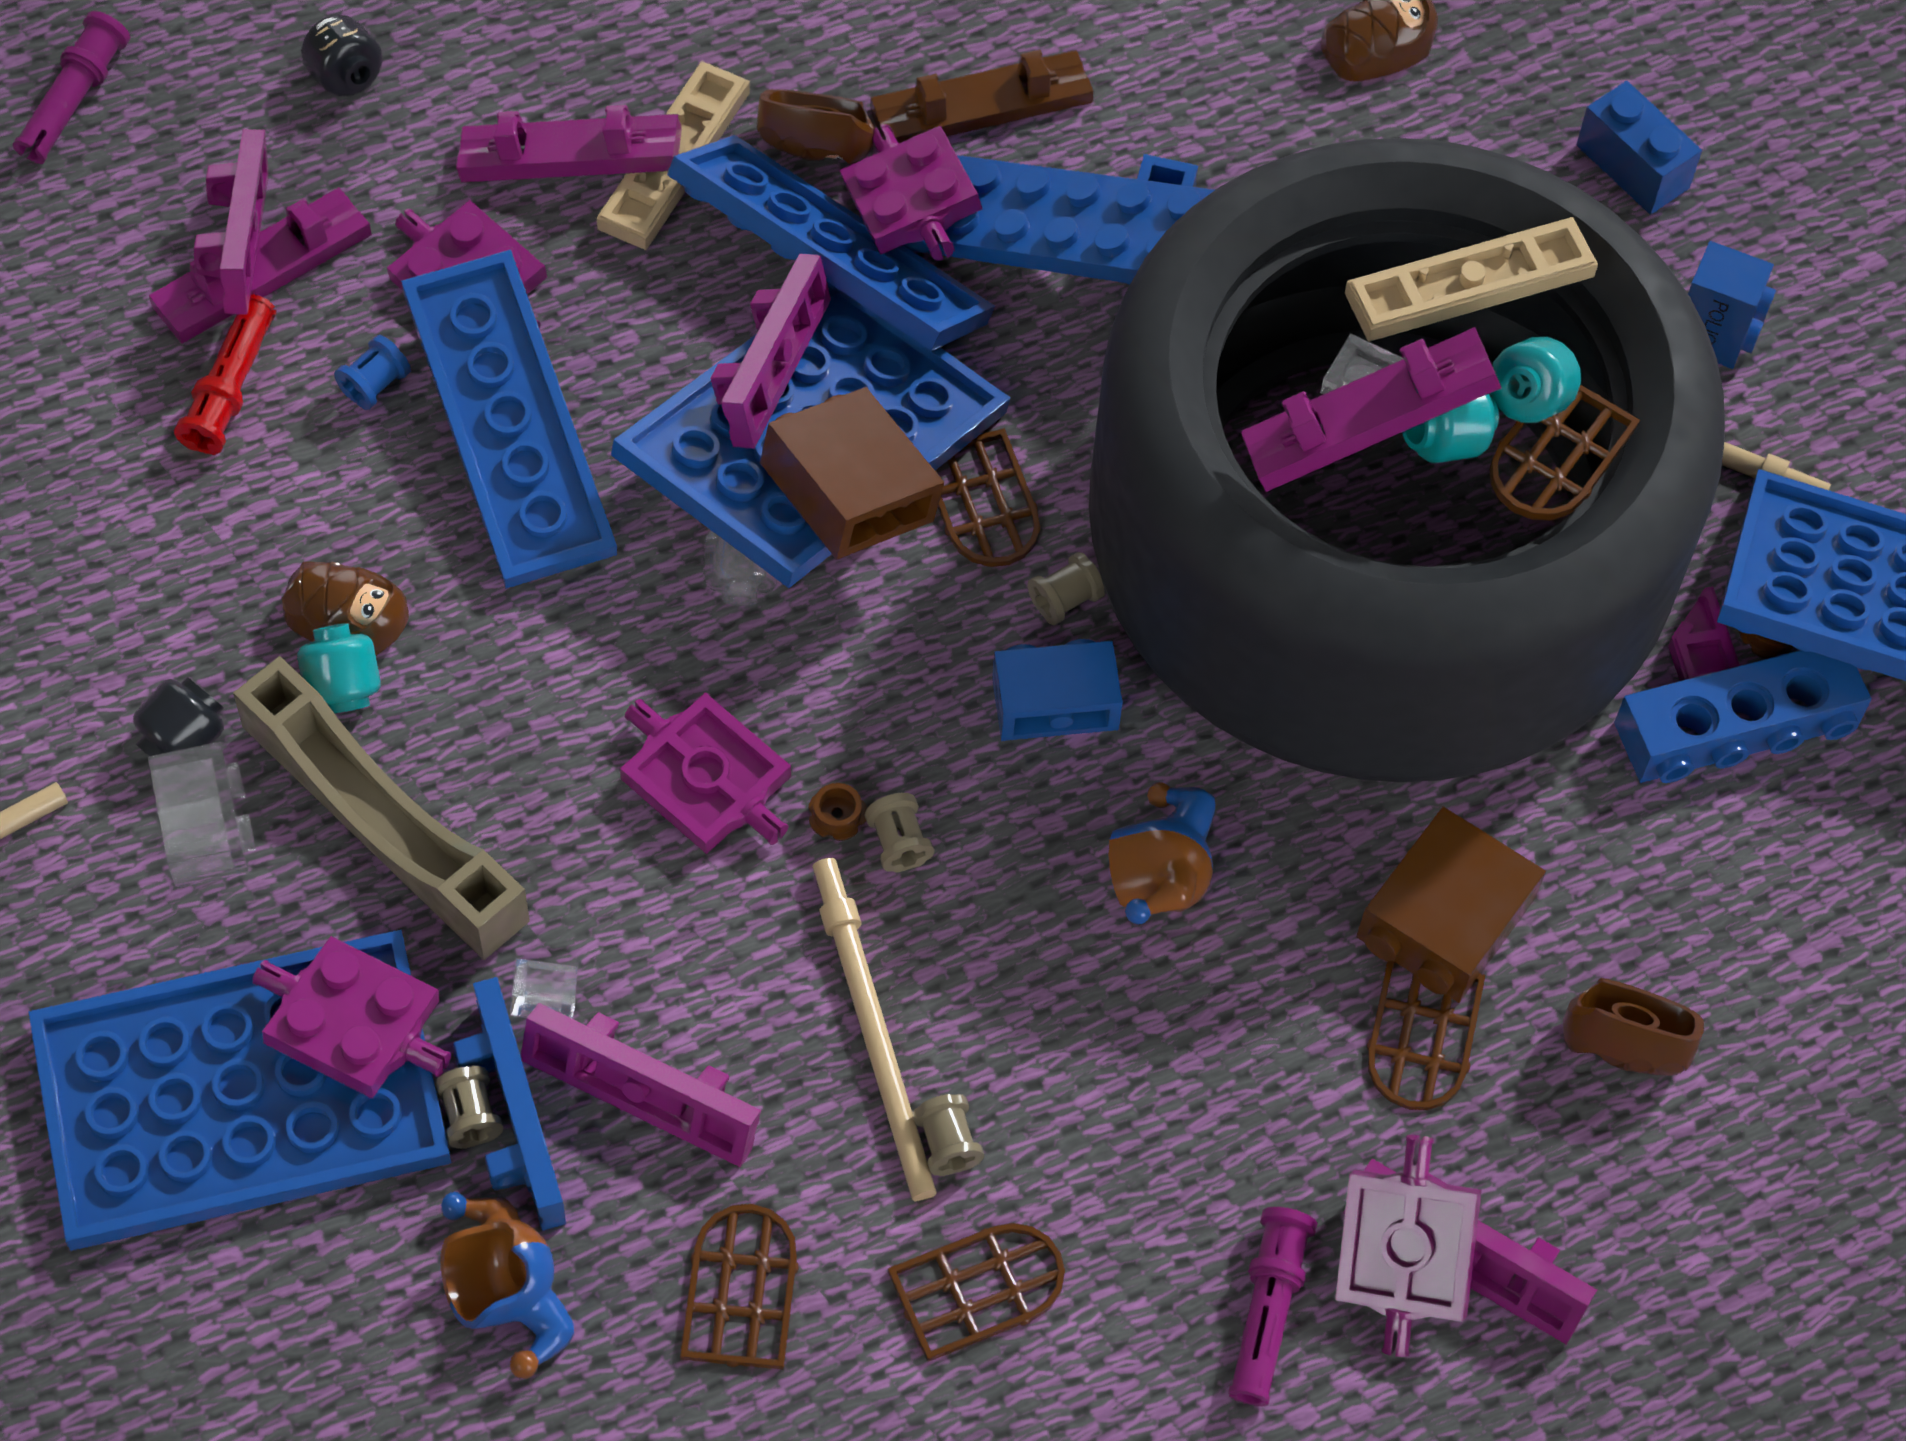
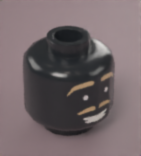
[301,15,383,96]

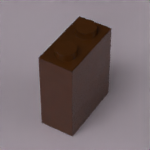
[760,387,945,560]
[1356,806,1546,1003]

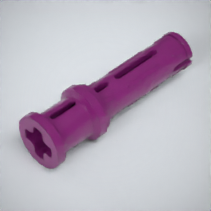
[12,11,131,164]
[1228,1206,1318,1406]

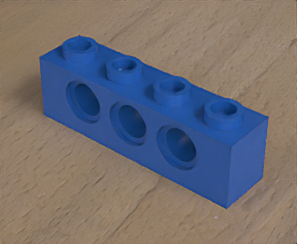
[1614,650,1872,783]

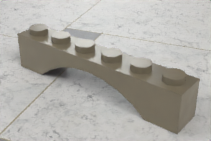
[233,656,530,960]

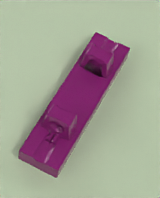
[456,105,682,183]
[194,129,269,314]
[149,187,372,344]
[710,254,831,449]
[1241,327,1501,492]
[520,1003,761,1167]
[1343,1158,1597,1345]

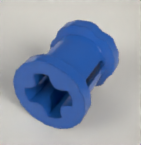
[334,335,411,410]

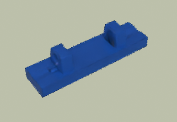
[453,977,566,1231]

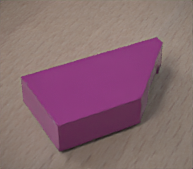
[1668,586,1740,681]

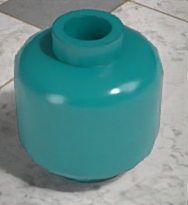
[1490,337,1581,423]
[1402,389,1499,463]
[297,623,381,713]

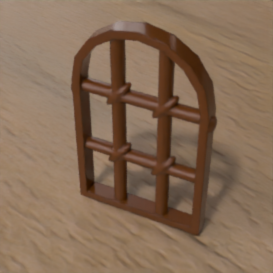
[1490,385,1640,521]
[938,428,1040,567]
[1367,960,1486,1110]
[680,1204,799,1370]
[888,1223,1065,1362]

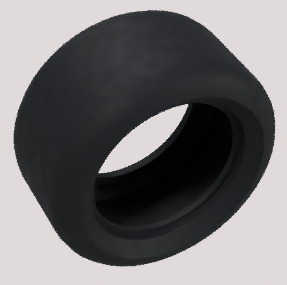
[1089,138,1725,782]

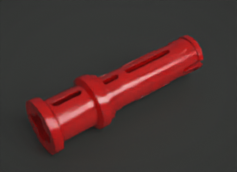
[174,294,277,455]

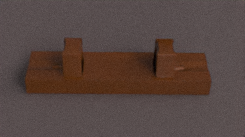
[870,49,1094,144]

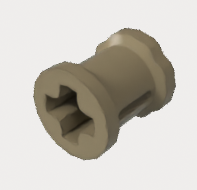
[1027,552,1105,626]
[864,793,935,873]
[435,1066,504,1148]
[913,1094,984,1176]

